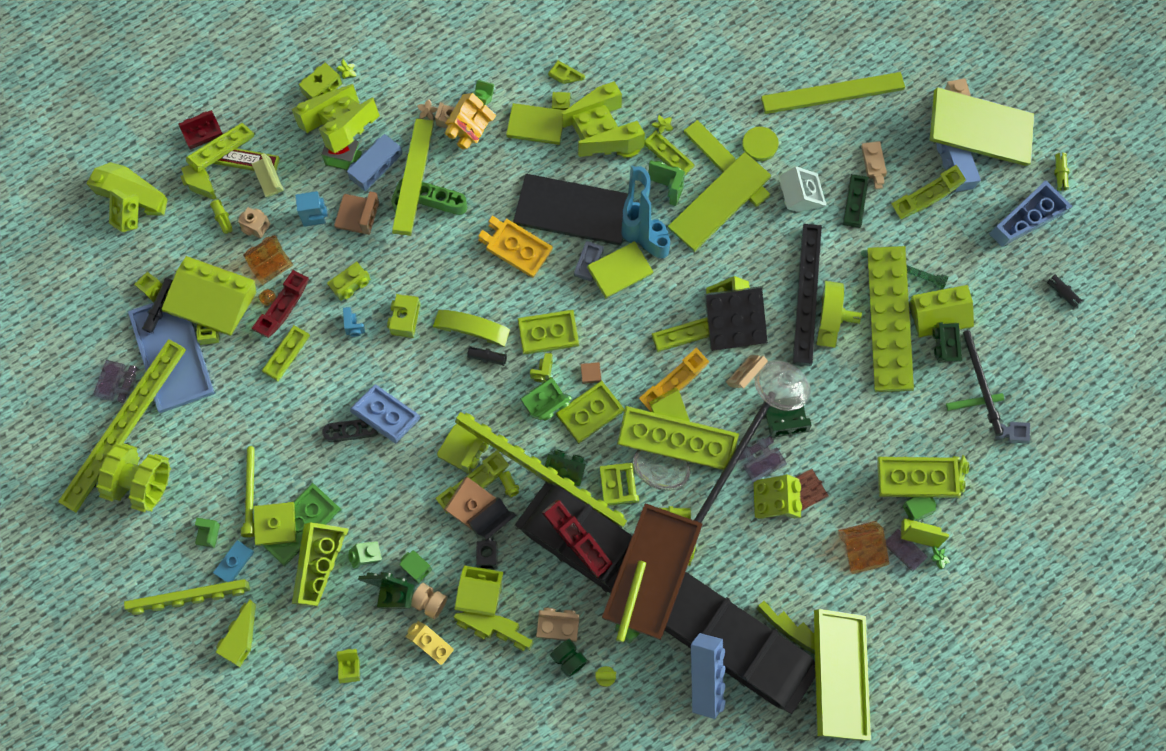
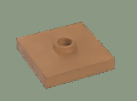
[444,477,495,531]

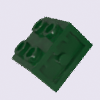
[766,395,812,438]
[358,572,415,609]

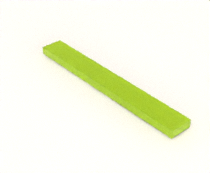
[761,72,905,114]
[392,118,434,236]

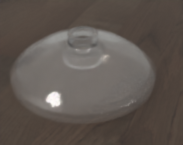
[755,360,811,411]
[633,450,690,491]

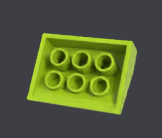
[162,256,257,336]

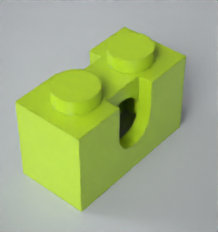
[387,294,420,338]

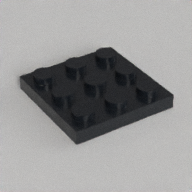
[704,286,768,351]

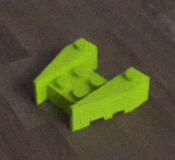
[562,81,645,157]
[291,84,380,153]

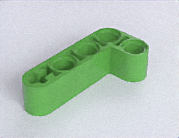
[391,178,468,215]

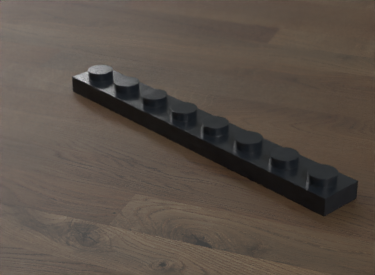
[792,223,822,366]

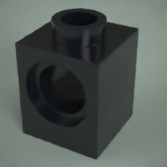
[476,538,498,569]

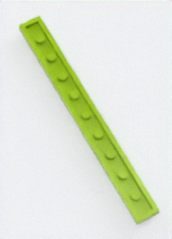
[58,339,186,513]
[455,412,627,528]

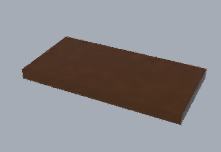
[602,503,703,640]

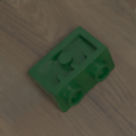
[545,449,588,487]

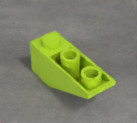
[216,599,256,667]

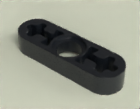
[322,419,378,442]

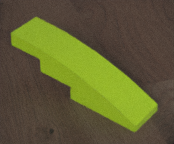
[756,600,815,654]

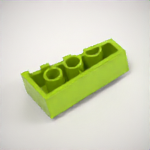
[292,522,349,607]

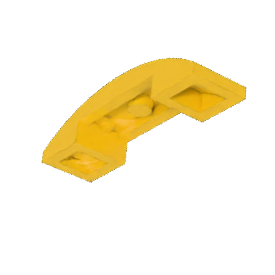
[639,347,709,412]

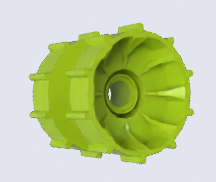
[96,443,171,513]

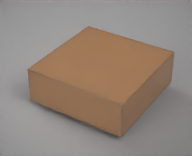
[581,362,601,384]

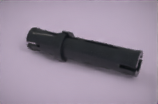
[142,278,173,334]

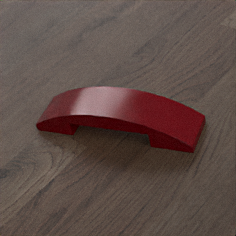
[252,270,309,338]

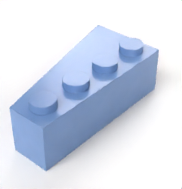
[989,180,1073,247]

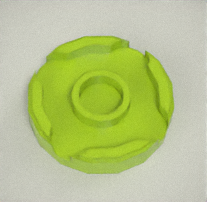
[742,127,779,161]

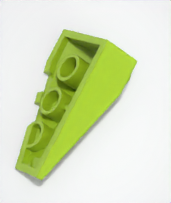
[86,162,165,212]

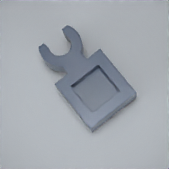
[995,422,1030,444]

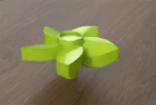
[336,59,356,79]
[652,115,673,134]

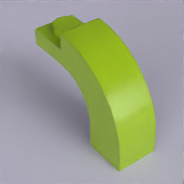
[816,281,844,348]

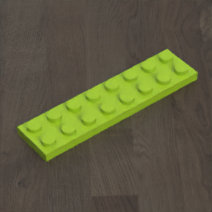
[867,246,914,392]

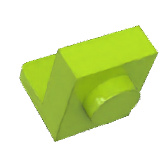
[336,649,360,684]

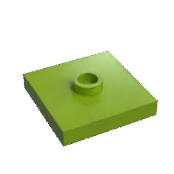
[254,502,296,546]

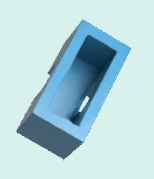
[295,191,328,227]

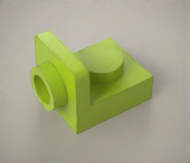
[134,271,162,303]
[530,353,553,383]

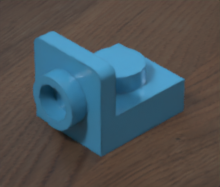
[343,307,365,337]

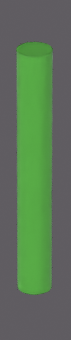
[946,393,1004,411]

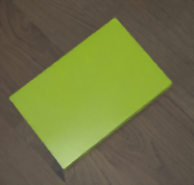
[506,103,565,145]
[587,241,654,299]
[517,310,579,355]
[556,381,625,444]

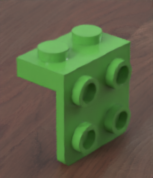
[520,377,572,421]

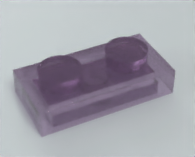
[884,529,927,572]

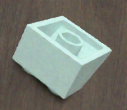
[779,166,826,212]

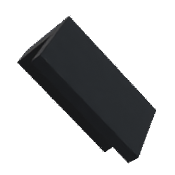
[467,497,517,540]

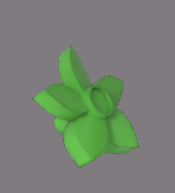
[931,546,950,569]

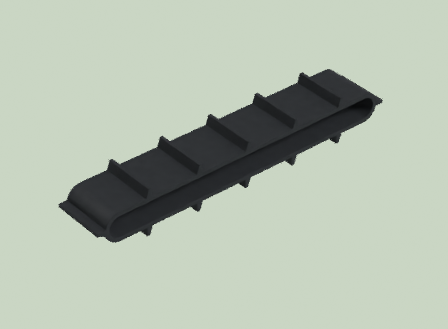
[515,481,816,715]

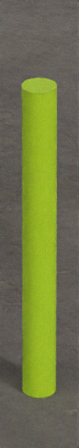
[616,561,646,642]

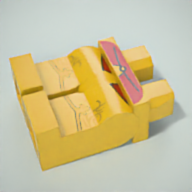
[445,93,496,150]

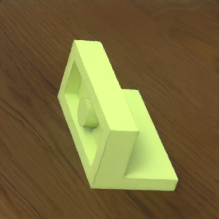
[252,153,284,198]

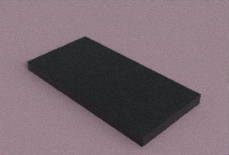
[513,174,628,246]

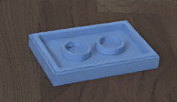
[350,384,420,444]

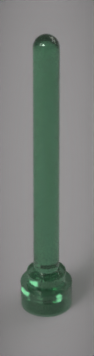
[861,250,949,290]

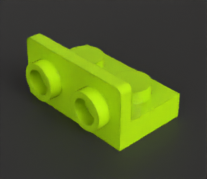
[109,189,139,232]
[327,261,371,301]

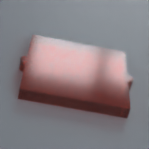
[795,469,829,511]

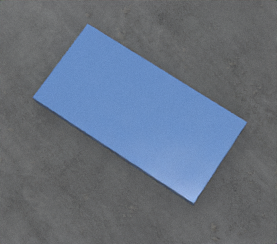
[128,303,215,413]

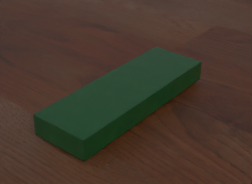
[842,174,869,228]

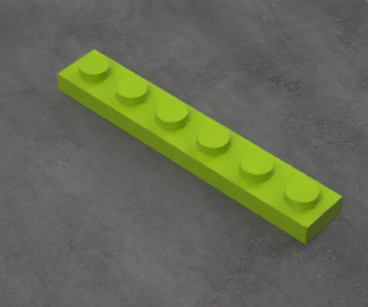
[124,579,250,615]

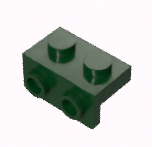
[932,322,963,363]

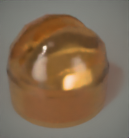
[259,289,276,306]

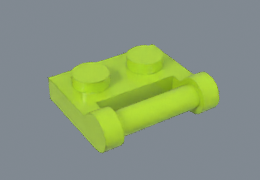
[600,463,639,506]

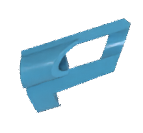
[621,166,670,258]

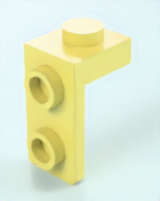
[405,621,454,665]

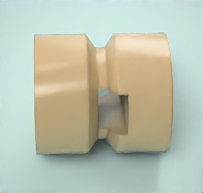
[411,583,448,619]

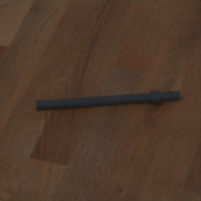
[963,330,1003,436]

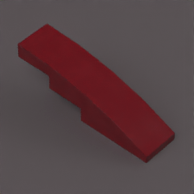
[542,500,612,577]

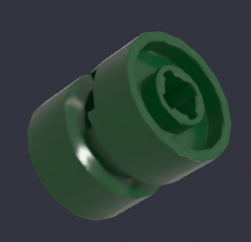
[550,638,588,678]

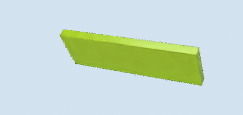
[668,152,771,252]
[617,406,739,470]

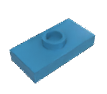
[213,540,254,582]

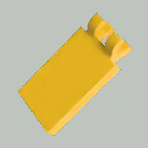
[478,215,553,278]

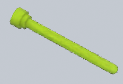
[241,446,255,538]

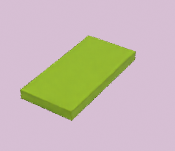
[877,457,960,498]

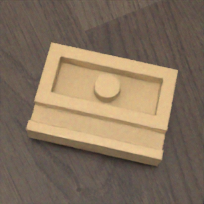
[726,355,768,389]

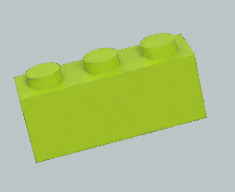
[909,285,974,338]

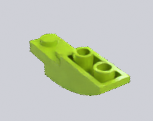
[454,612,534,651]

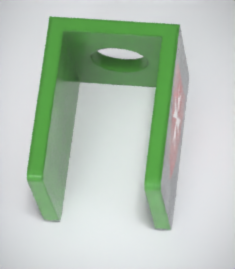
[321,140,362,170]

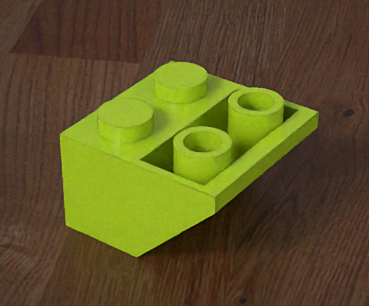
[455,565,503,616]

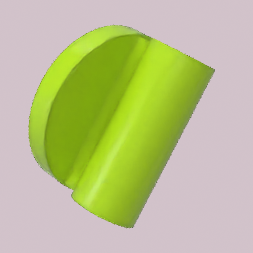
[595,666,616,687]

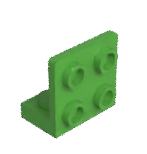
[648,160,685,206]

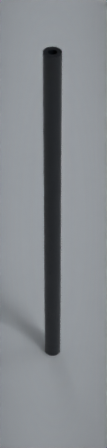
[694,391,777,523]

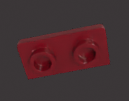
[178,110,223,150]

